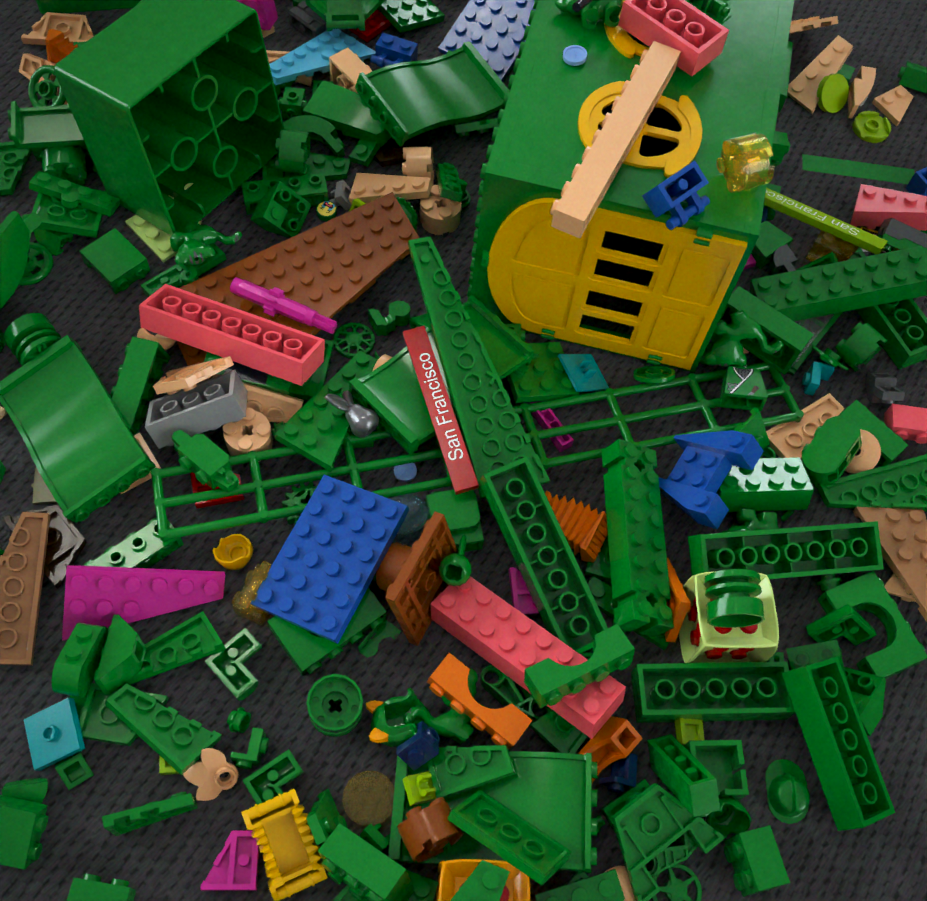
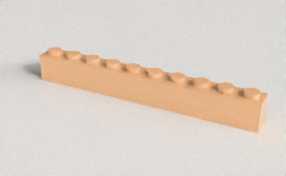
[550,41,681,239]

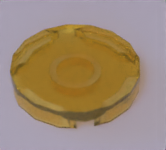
[342,770,394,827]

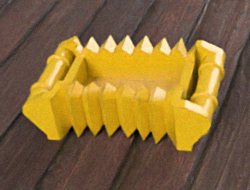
[241,789,328,901]

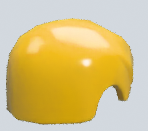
[213,534,253,570]

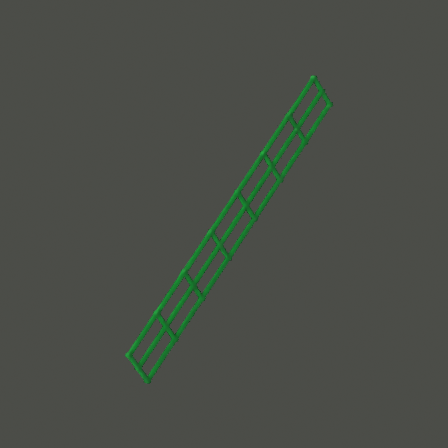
[150,362,804,542]

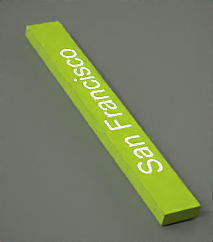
[764,188,888,254]

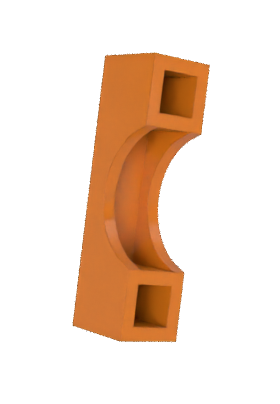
[427,653,532,749]
[578,716,643,783]

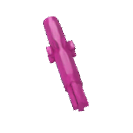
[230,277,338,334]

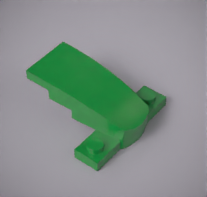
[303,81,391,167]

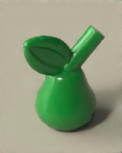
[439,535,472,586]

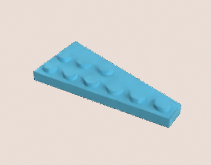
[269,29,375,85]

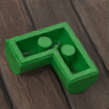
[806,604,877,646]
[205,628,262,701]
[242,749,304,805]

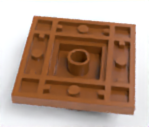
[376,511,458,646]

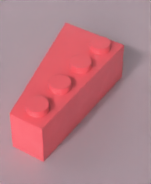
[850,184,927,231]

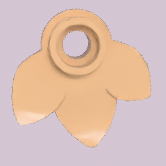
[183,748,239,801]

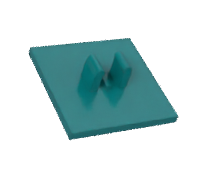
[558,354,609,392]

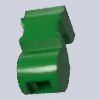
[368,301,410,336]

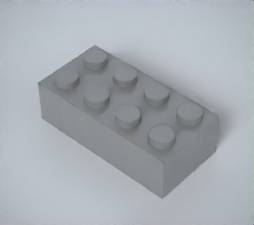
[145,370,248,449]

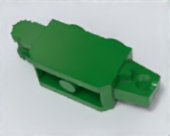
[171,430,239,493]

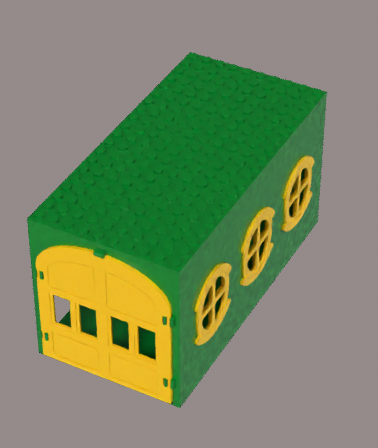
[467,0,794,372]

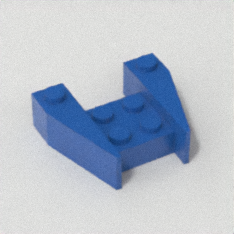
[659,430,764,529]

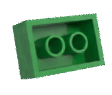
[318,823,414,901]

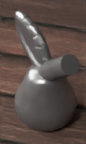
[325,391,379,438]

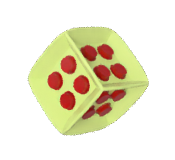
[679,571,779,663]

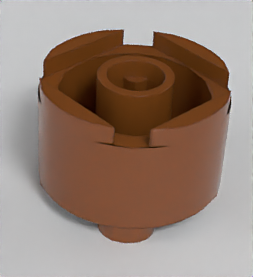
[397,797,463,863]

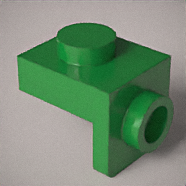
[230,727,269,769]

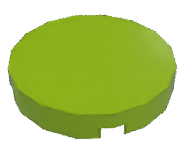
[817,73,849,113]
[852,111,891,143]

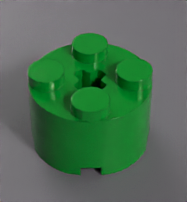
[275,129,311,175]
[42,145,87,186]
[835,322,888,372]

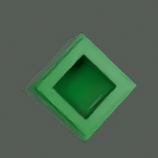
[55,751,94,790]

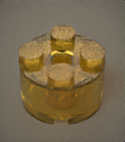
[717,133,774,193]

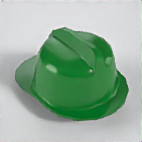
[765,759,810,824]

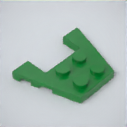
[611,783,725,901]

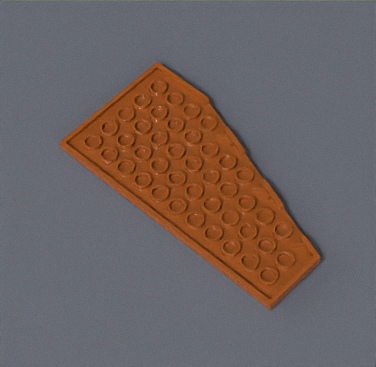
[177,192,419,384]

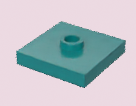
[24,698,85,771]

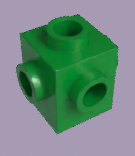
[279,86,308,119]

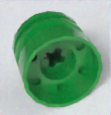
[4,313,62,366]
[704,569,765,628]
[306,674,363,737]

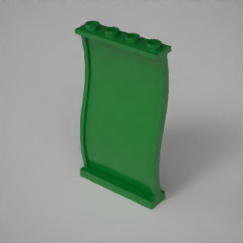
[355,41,510,147]
[349,295,533,455]
[0,335,156,523]
[388,751,598,873]

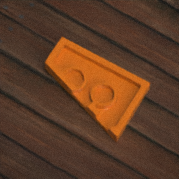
[665,558,691,642]

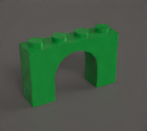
[818,571,927,679]
[267,587,387,676]

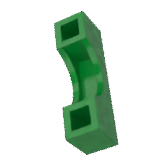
[524,624,635,708]

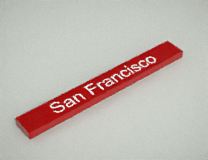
[403,326,479,495]

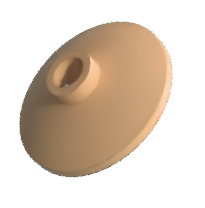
[845,429,881,474]

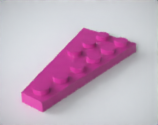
[62,565,225,641]

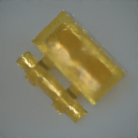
[806,230,859,262]
[232,561,272,626]

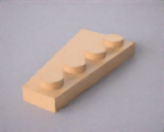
[787,35,853,114]

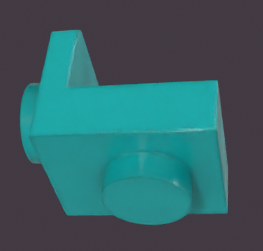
[802,361,835,396]

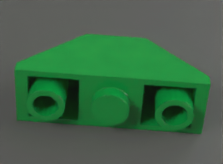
[94,614,147,695]

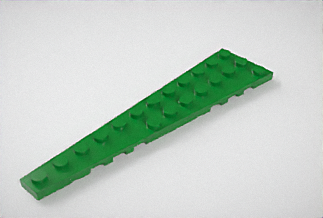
[408,236,550,499]

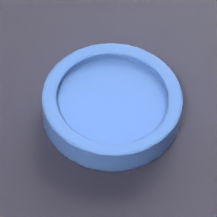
[563,45,587,66]
[394,463,417,482]

